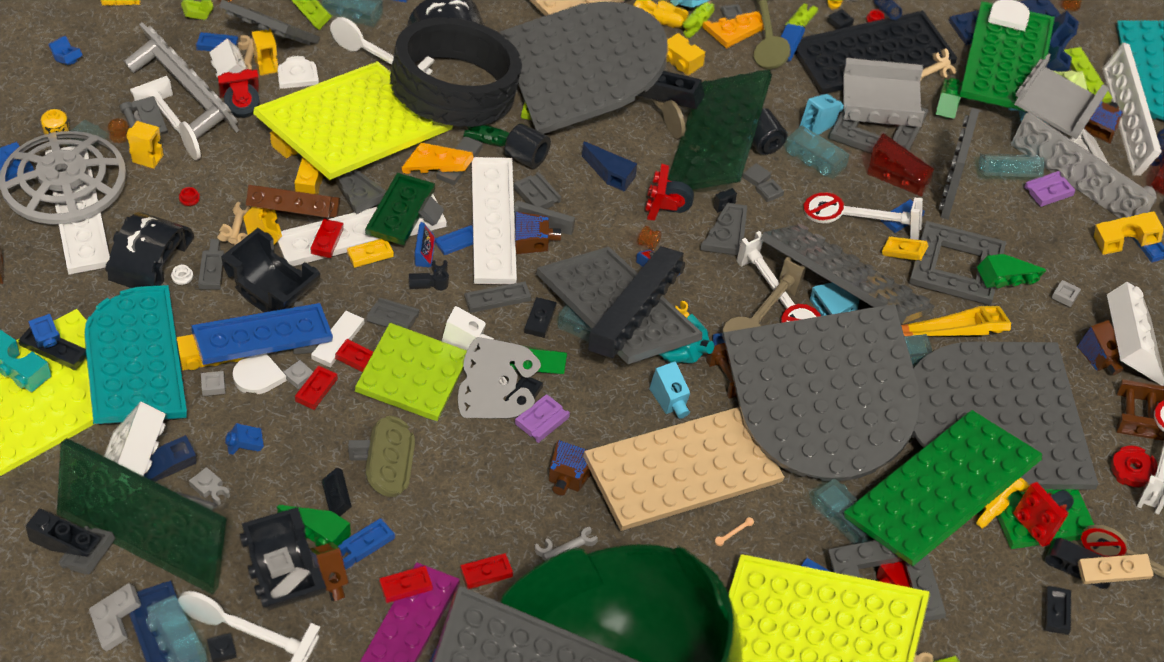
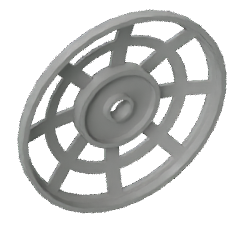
[0,131,126,224]

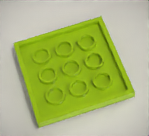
[355,323,467,421]

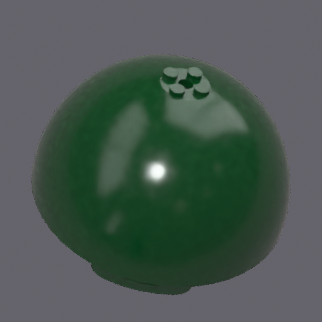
[501,544,743,662]

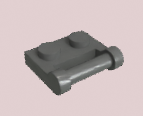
[119,96,168,135]

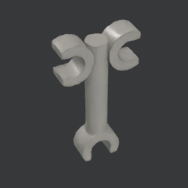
[535,527,598,561]

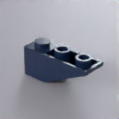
[582,141,637,192]
[143,435,196,487]

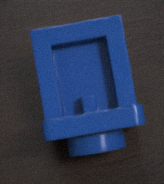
[49,36,83,65]
[28,314,60,348]
[225,423,264,455]

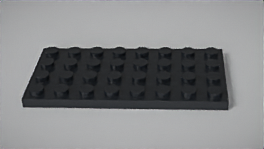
[795,10,957,95]

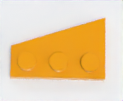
[702,11,764,48]
[402,143,474,174]

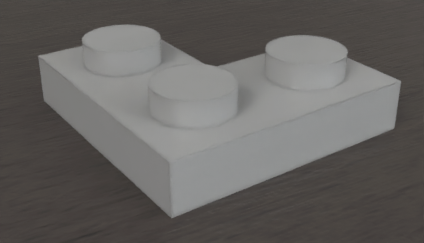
[89,583,141,651]

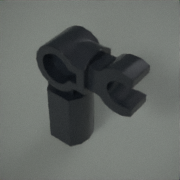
[409,260,449,291]

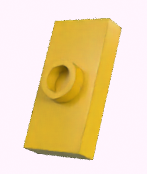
[882,237,928,261]
[347,239,394,268]

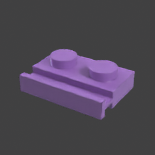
[1024,171,1075,207]
[515,394,570,443]

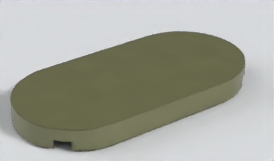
[366,416,415,497]

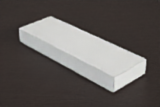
[311,311,365,367]

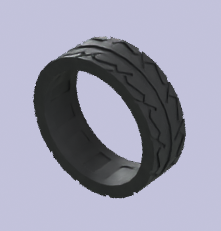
[390,17,522,127]

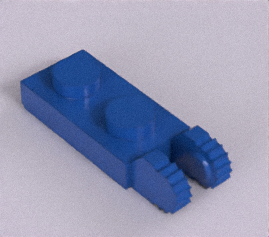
[338,519,395,570]

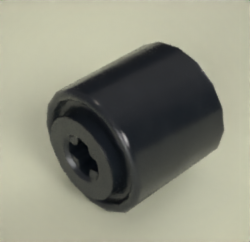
[742,108,788,155]
[504,124,551,169]

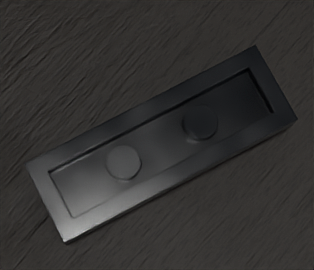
[18,327,86,370]

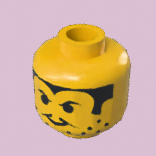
[41,109,69,135]

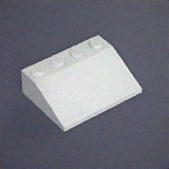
[1107,282,1164,386]
[85,402,165,507]

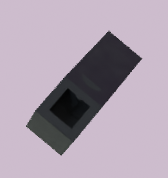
[26,508,101,557]

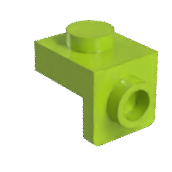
[181,0,213,20]

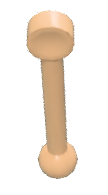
[715,517,754,546]

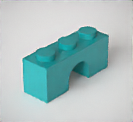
[0,330,51,393]

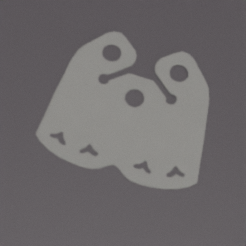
[458,337,541,418]

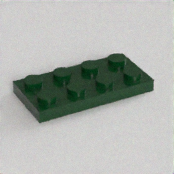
[365,173,435,245]

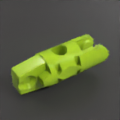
[683,2,714,38]
[785,3,818,27]

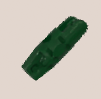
[463,125,509,146]

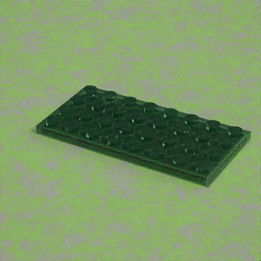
[668,69,772,190]
[57,438,227,595]

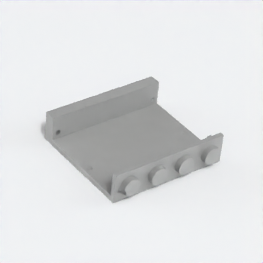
[1015,54,1109,139]
[843,58,925,127]

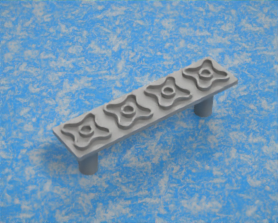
[124,22,239,139]
[1011,112,1157,218]

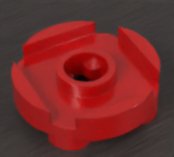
[1111,446,1158,487]

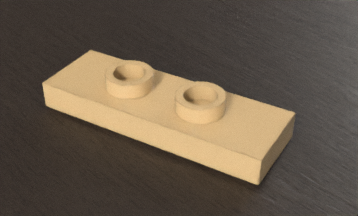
[1078,554,1154,584]

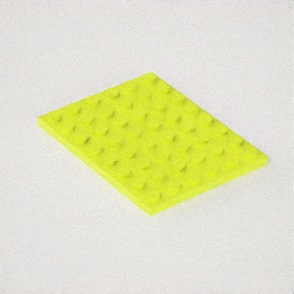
[253,61,453,180]
[0,309,94,476]
[729,554,930,662]

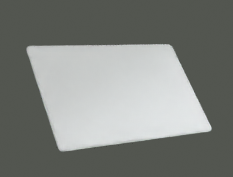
[270,567,310,598]

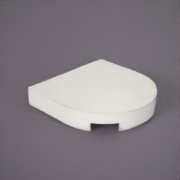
[988,0,1029,31]
[278,56,319,89]
[233,353,287,394]

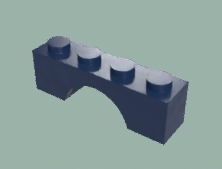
[1046,11,1079,72]

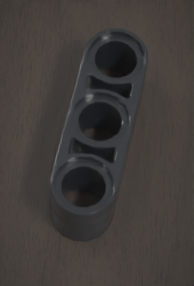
[1045,538,1111,589]

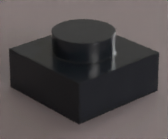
[827,9,854,29]
[714,188,737,213]
[207,633,237,662]

